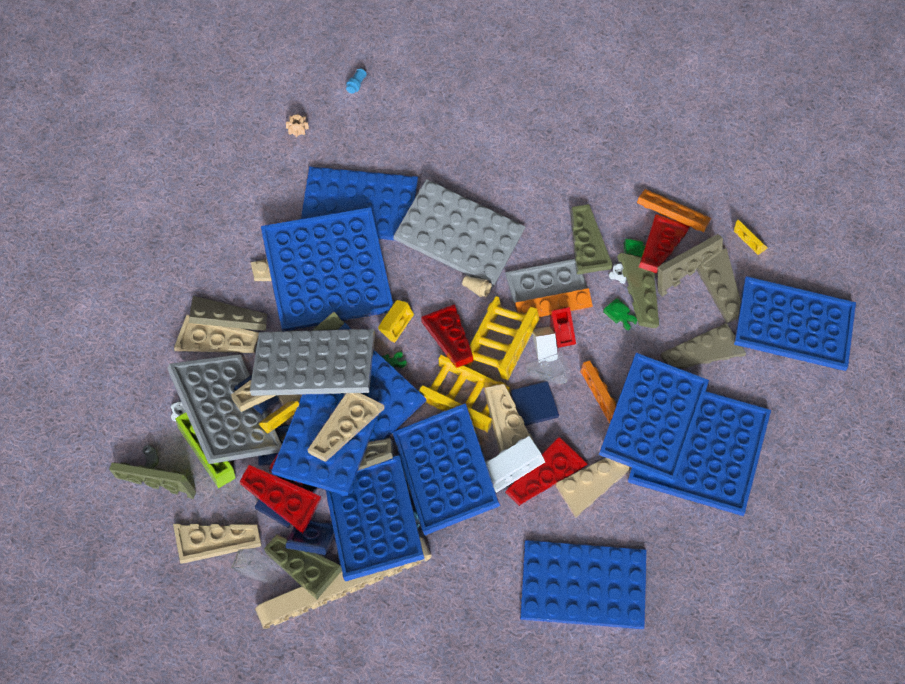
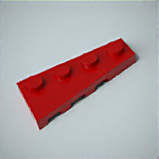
[639,214,690,273]
[421,304,473,368]
[505,437,588,506]
[240,465,321,533]

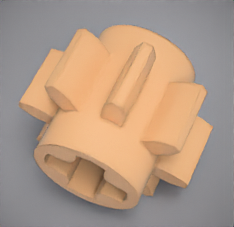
[286,114,309,137]

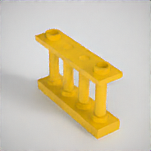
[466,296,539,380]
[419,355,510,433]

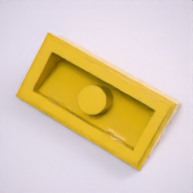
[734,220,768,255]
[378,300,414,343]
[259,401,299,433]

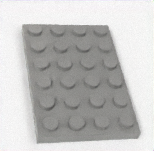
[393,179,525,287]
[250,329,375,396]
[167,354,282,464]

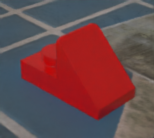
[550,307,576,348]

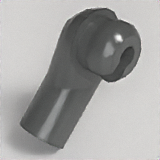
[143,445,159,469]

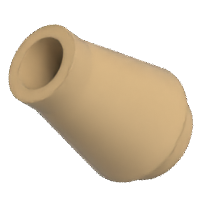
[462,275,492,297]

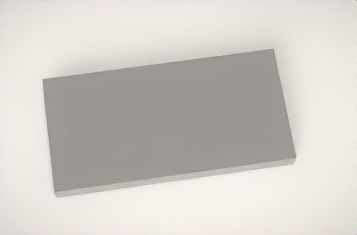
[505,259,587,307]

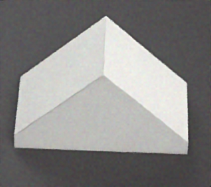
[532,327,558,364]

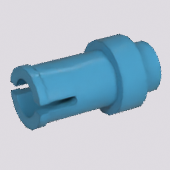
[346,68,367,94]

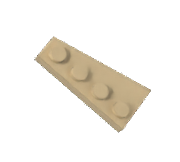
[308,393,384,462]
[556,458,632,518]
[173,524,261,564]

